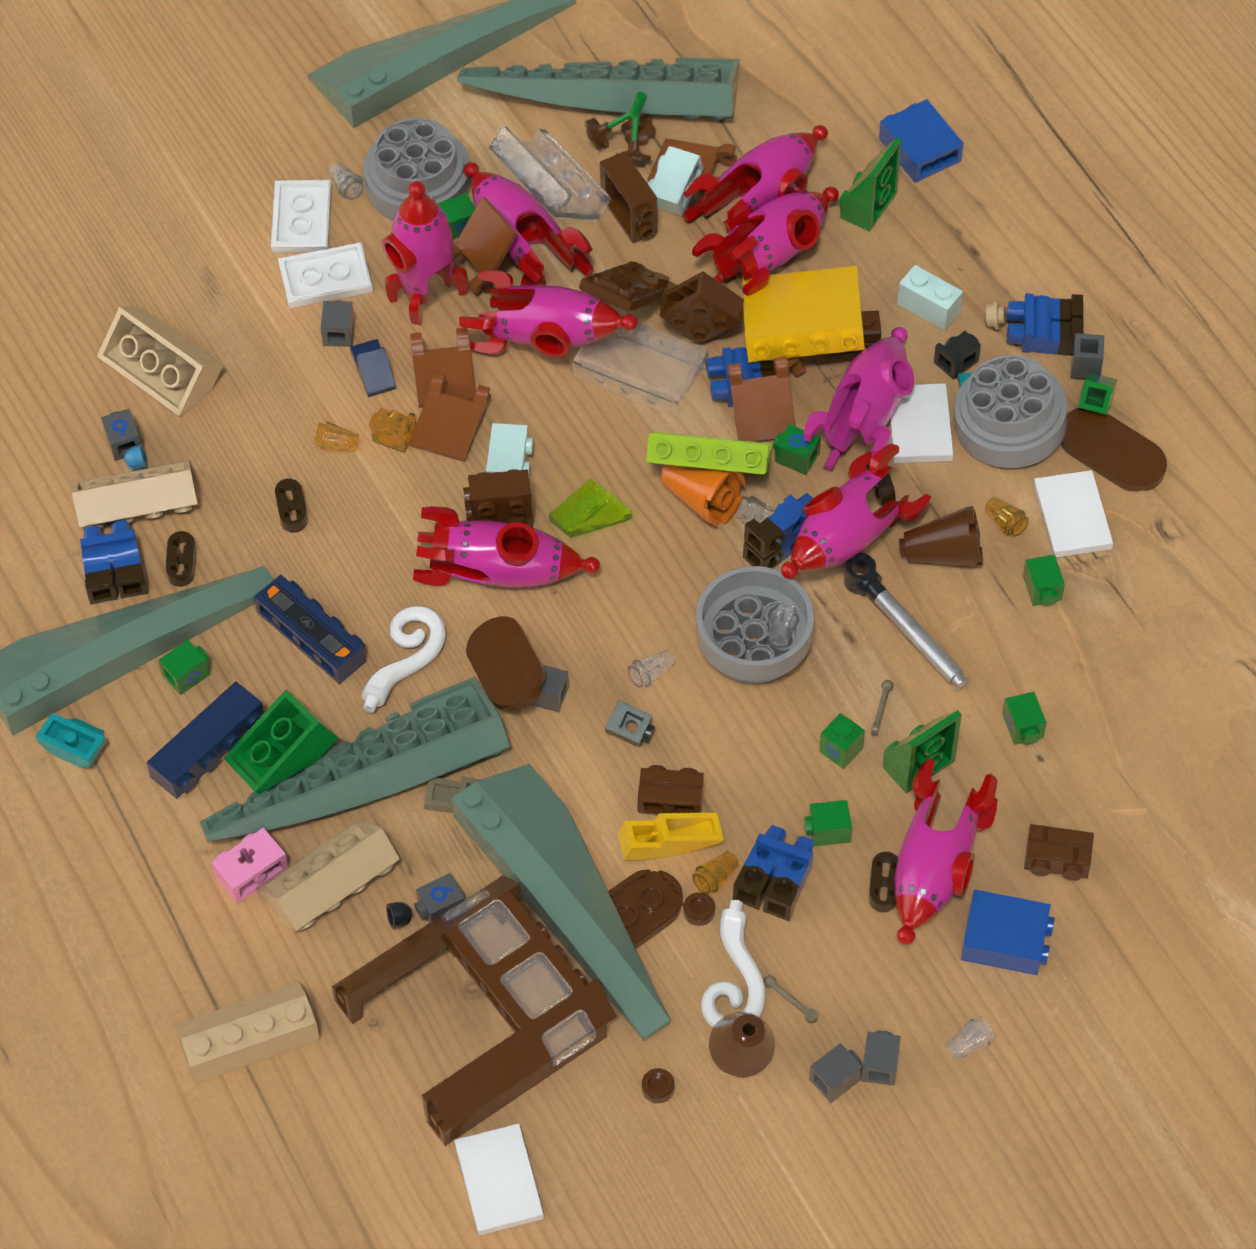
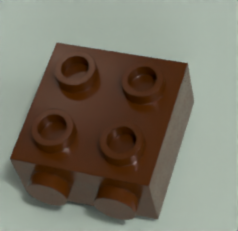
[660,271,744,344]
[463,469,533,528]

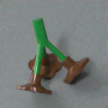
[585,92,656,160]

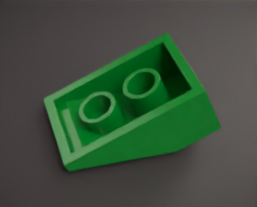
[839,137,902,232]
[223,689,339,795]
[883,710,962,794]

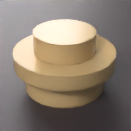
[986,301,1006,330]

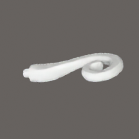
[361,606,446,713]
[701,900,766,1028]

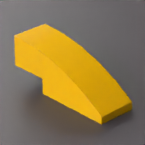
[617,812,724,861]

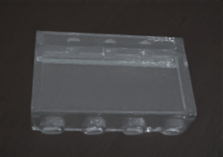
[489,126,612,221]
[573,315,708,419]

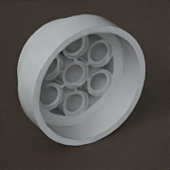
[363,118,471,221]
[954,355,1068,468]
[696,566,814,684]

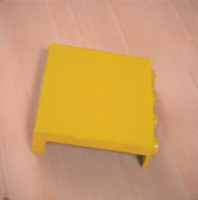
[743,265,865,362]

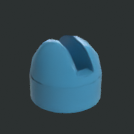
[124,444,148,470]

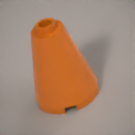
[661,465,745,527]

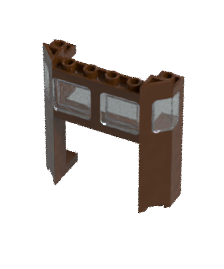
[331,875,616,1146]

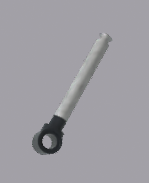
[844,553,970,690]

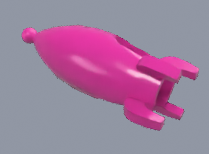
[804,327,914,471]

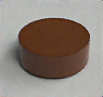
[683,892,715,926]
[642,1068,675,1104]

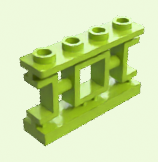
[646,432,772,474]

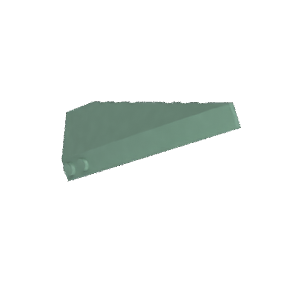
[308,0,576,128]
[457,57,739,120]
[0,566,274,736]
[200,677,510,842]
[451,764,670,1041]

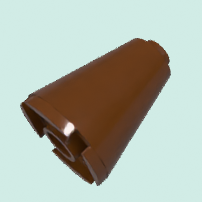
[899,506,983,566]
[709,1012,775,1078]

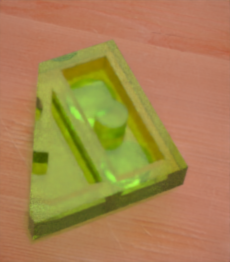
[549,478,632,538]

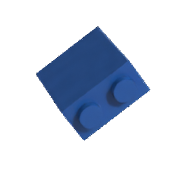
[879,99,964,183]
[961,889,1055,976]

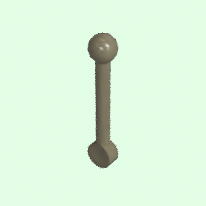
[871,680,894,736]
[764,975,818,1024]

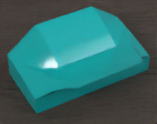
[35,713,106,767]

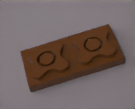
[579,261,677,312]

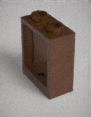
[600,151,658,244]

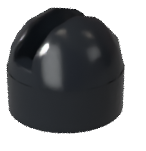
[386,902,412,929]

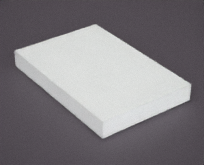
[271,180,332,253]
[278,242,373,308]
[890,384,953,463]
[1033,470,1113,557]
[454,1124,544,1236]

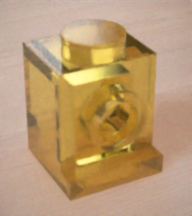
[369,408,416,453]

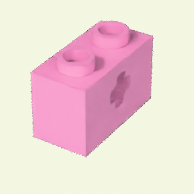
[211,827,288,904]

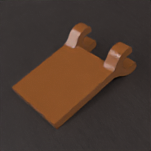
[648,138,737,194]
[453,197,518,294]
[410,328,476,408]
[727,356,796,442]
[409,372,491,462]

